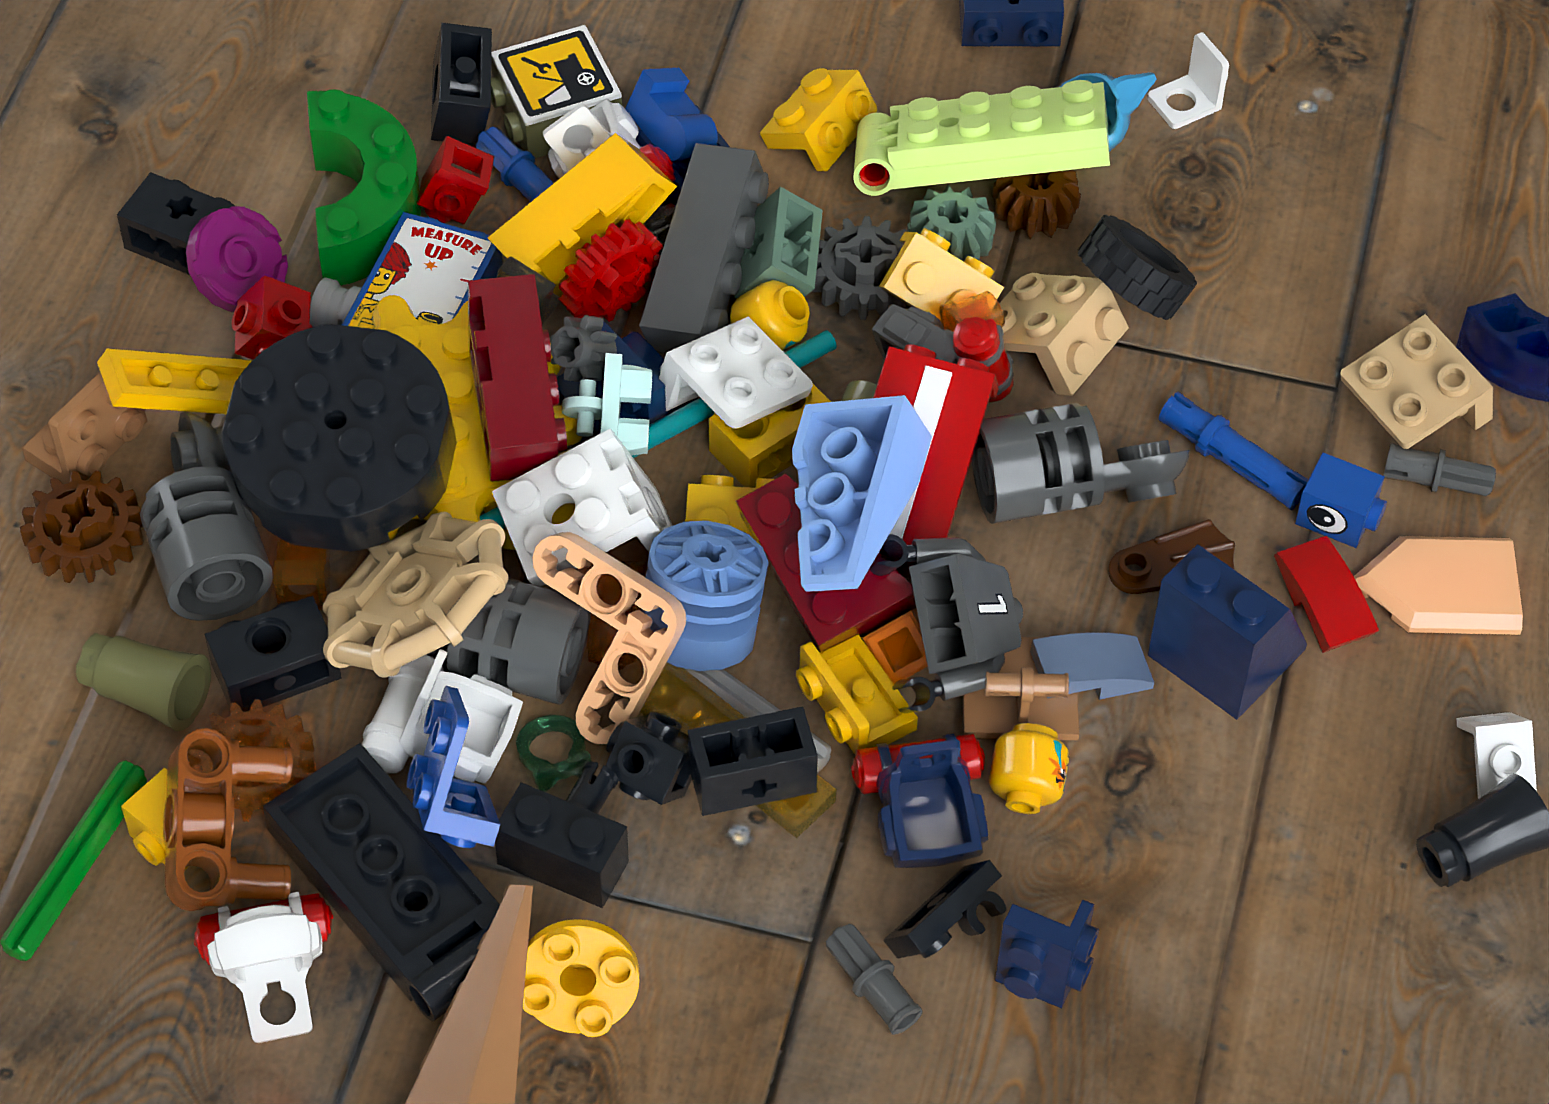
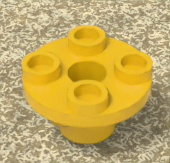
[523,919,640,1037]

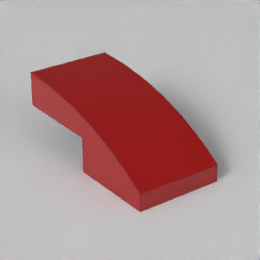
[1274,536,1379,653]

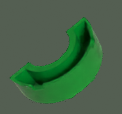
[307,89,421,286]

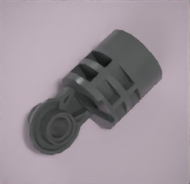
[971,403,1190,524]
[140,411,273,621]
[373,578,591,705]

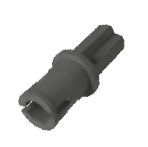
[1384,443,1496,496]
[826,924,923,1035]

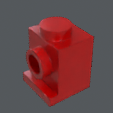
[417,136,494,224]

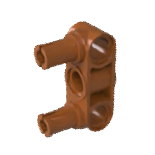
[163,728,293,911]

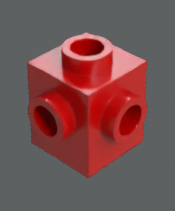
[232,275,313,360]

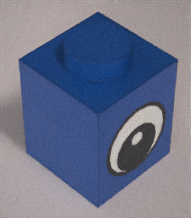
[1295,452,1387,548]

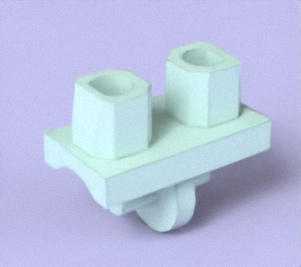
[562,353,652,455]

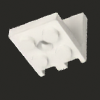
[492,428,673,587]

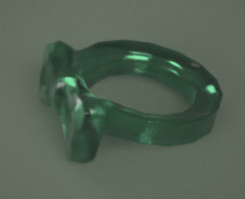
[516,715,592,792]

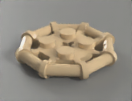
[323,512,509,678]

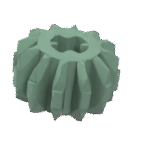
[907,184,996,262]

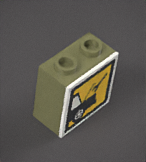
[491,25,622,158]

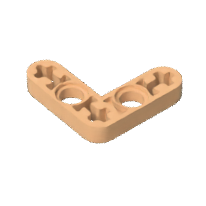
[532,532,686,744]

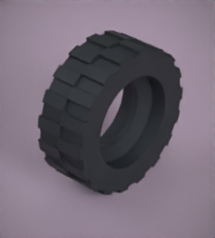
[1078,214,1197,320]

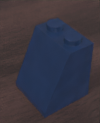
[1148,544,1307,720]

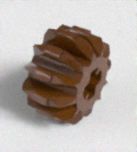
[992,170,1081,239]

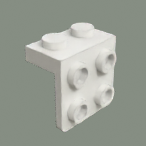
[659,316,813,428]

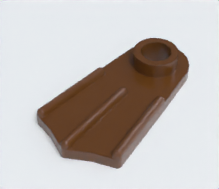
[1108,519,1235,594]

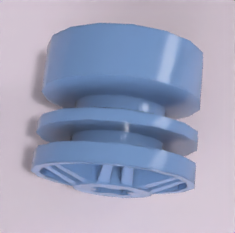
[641,521,769,671]

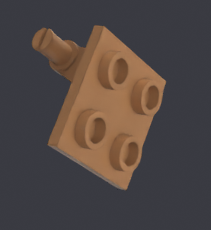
[963,637,1079,740]

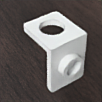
[1148,32,1229,129]
[1456,712,1537,799]

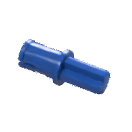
[476,126,554,202]

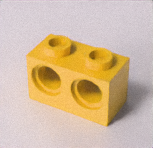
[709,384,831,488]

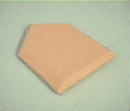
[1354,536,1523,635]

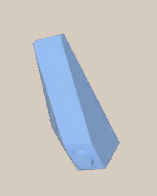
[792,395,932,592]

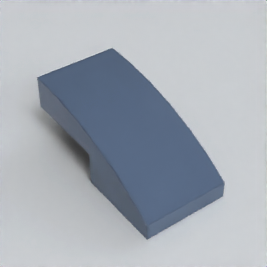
[1030,633,1154,700]

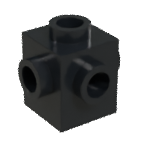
[606,712,692,805]

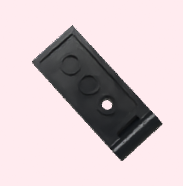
[263,743,529,1022]

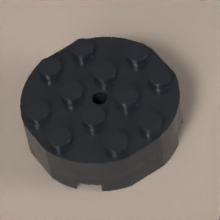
[222,324,457,552]

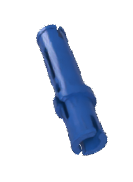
[1158,392,1309,510]

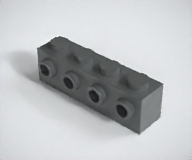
[639,143,769,353]

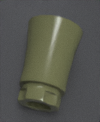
[76,633,211,731]

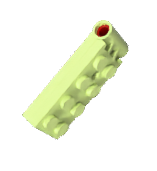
[853,80,1110,196]

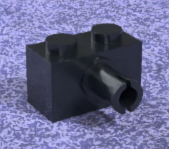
[495,761,629,908]

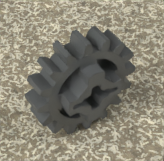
[812,216,908,320]

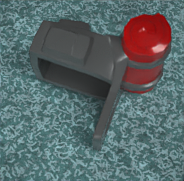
[872,304,1014,402]

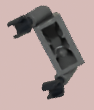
[870,534,1023,713]

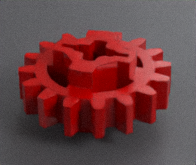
[558,219,663,322]

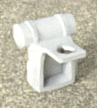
[362,649,523,784]

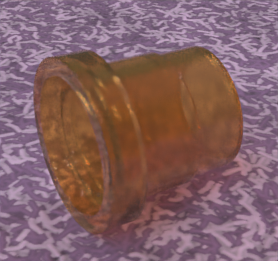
[939,290,1005,332]

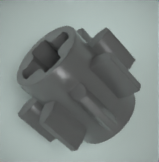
[550,315,617,382]

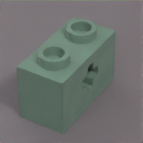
[735,187,823,298]

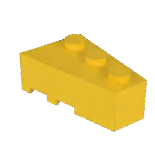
[488,133,677,297]

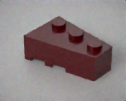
[468,274,567,482]
[736,473,916,653]

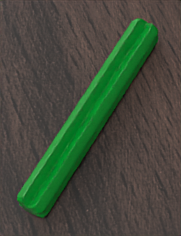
[0,760,147,961]

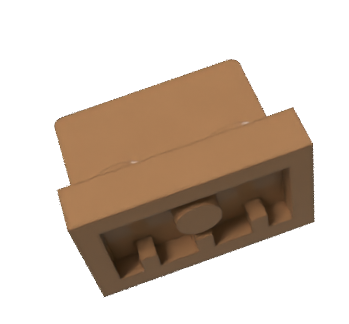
[22,372,147,485]

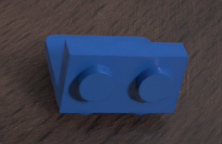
[407,686,500,848]

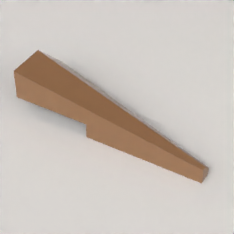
[405,884,533,1104]

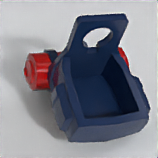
[851,733,988,868]

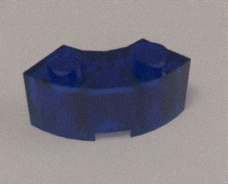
[1456,293,1549,402]

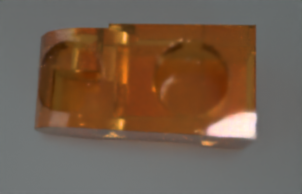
[273,539,330,610]

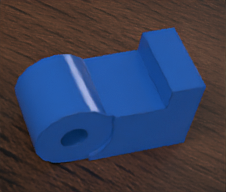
[625,68,718,161]

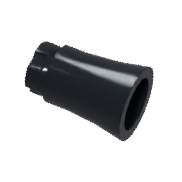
[1416,774,1549,887]

